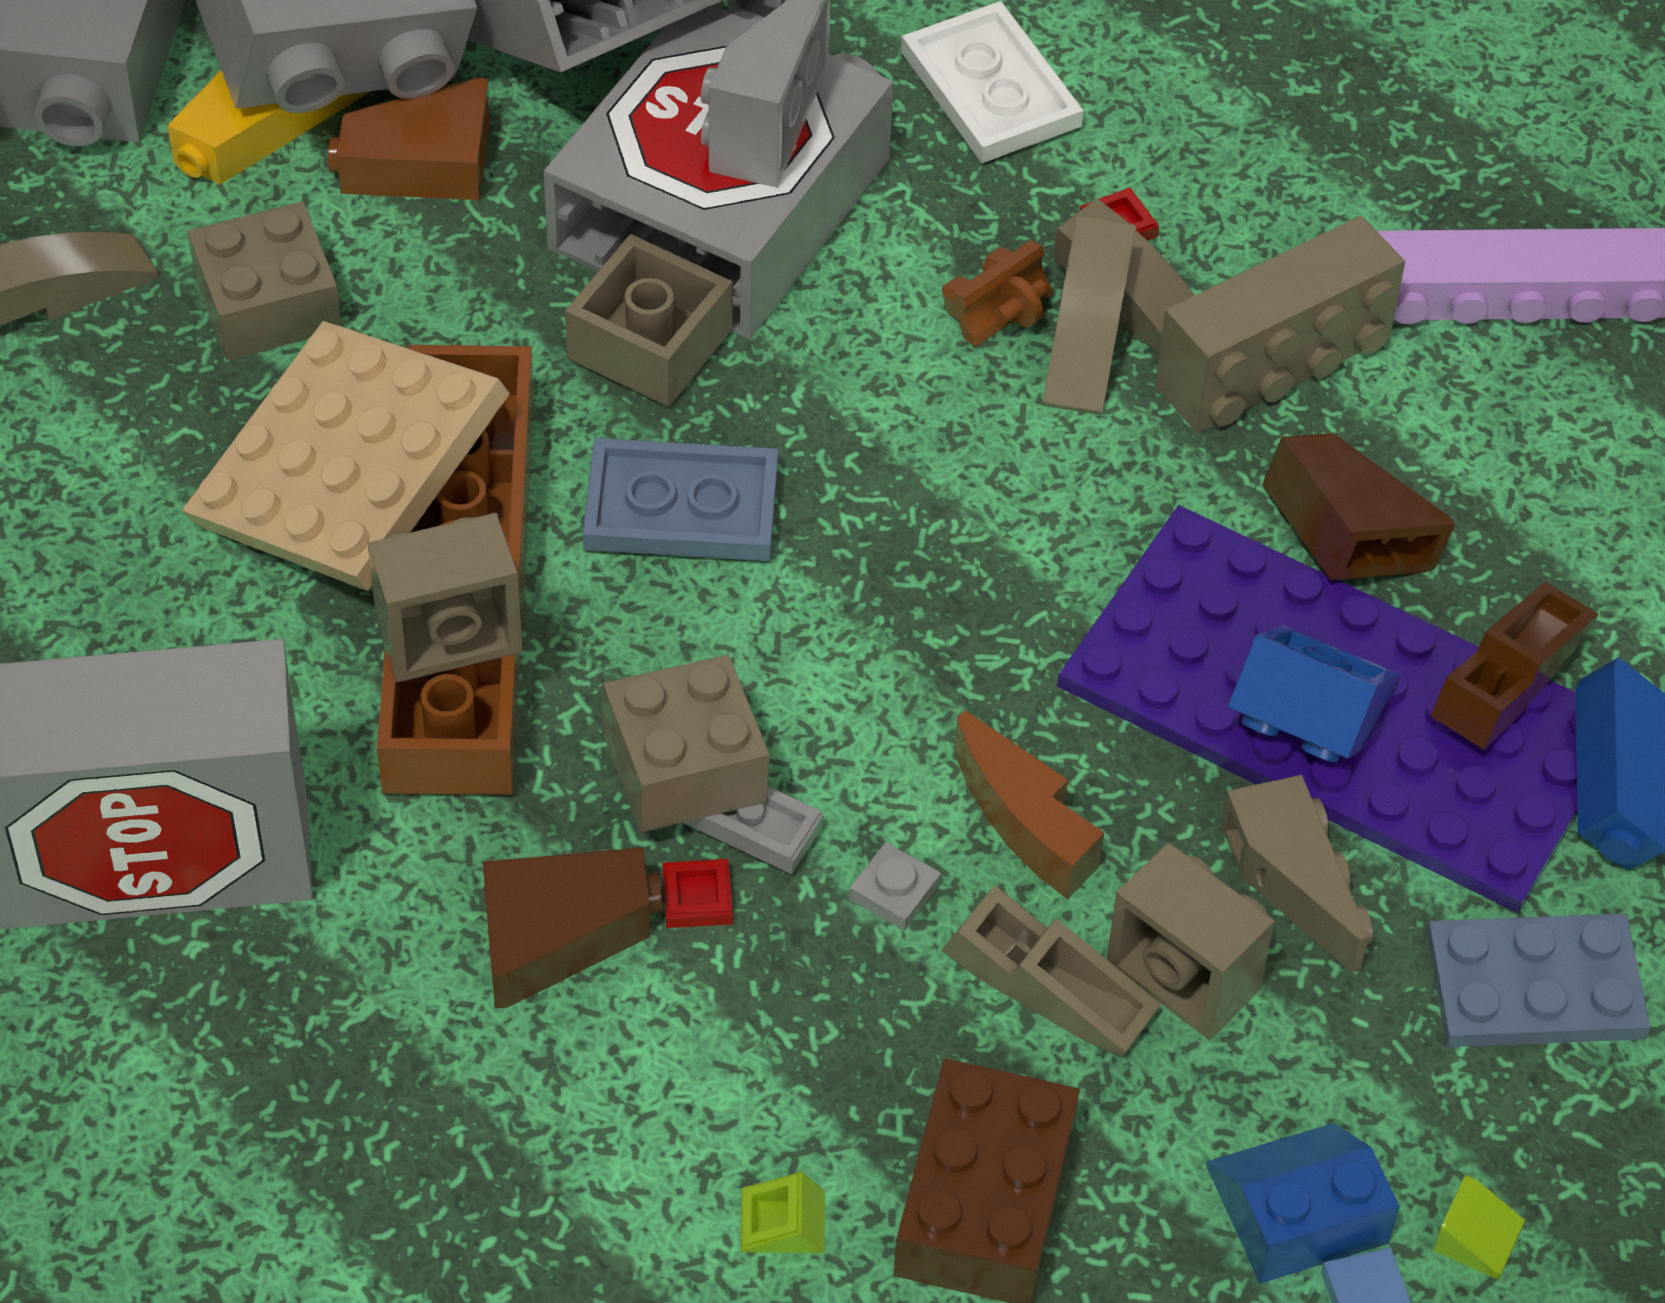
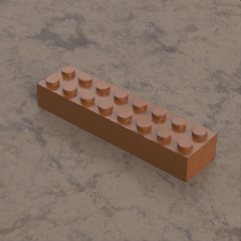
[377,345,534,795]

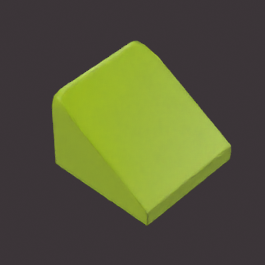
[740,1171,825,1253]
[1433,1175,1525,1280]

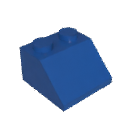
[1228,625,1400,762]
[1206,1123,1400,1284]

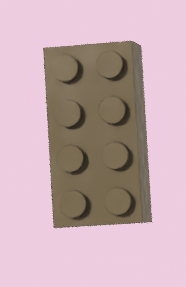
[1155,215,1406,433]

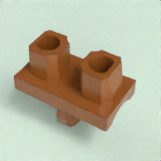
[942,240,1053,347]

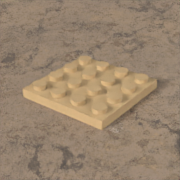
[182,321,510,591]

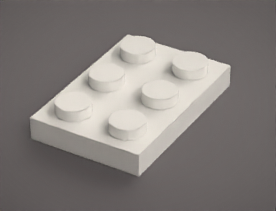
[901,1,1084,163]

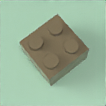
[187,201,342,361]
[565,234,733,407]
[367,513,523,683]
[602,654,770,833]
[1106,842,1275,1041]

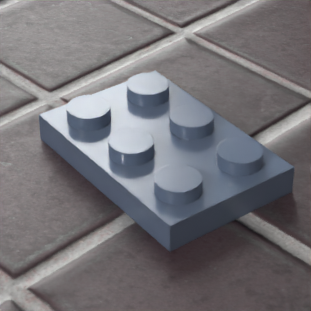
[583,438,778,561]
[1426,913,1651,1047]

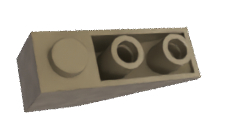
[1221,775,1373,972]

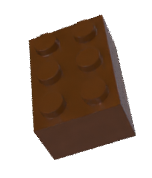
[893,1058,1080,1303]

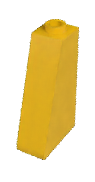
[167,70,371,185]

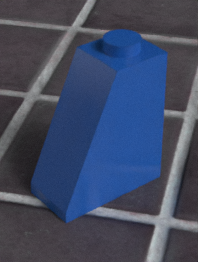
[1575,657,1665,870]

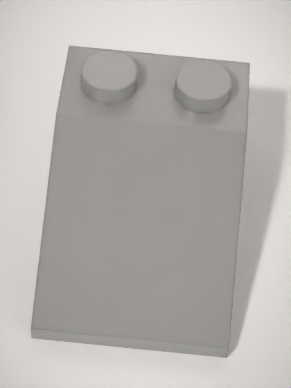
[701,0,831,188]

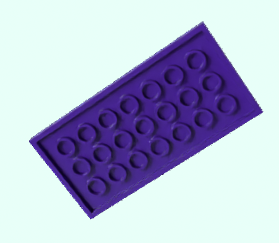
[1057,505,1577,914]

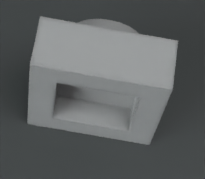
[849,842,941,931]

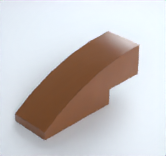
[954,710,1105,900]

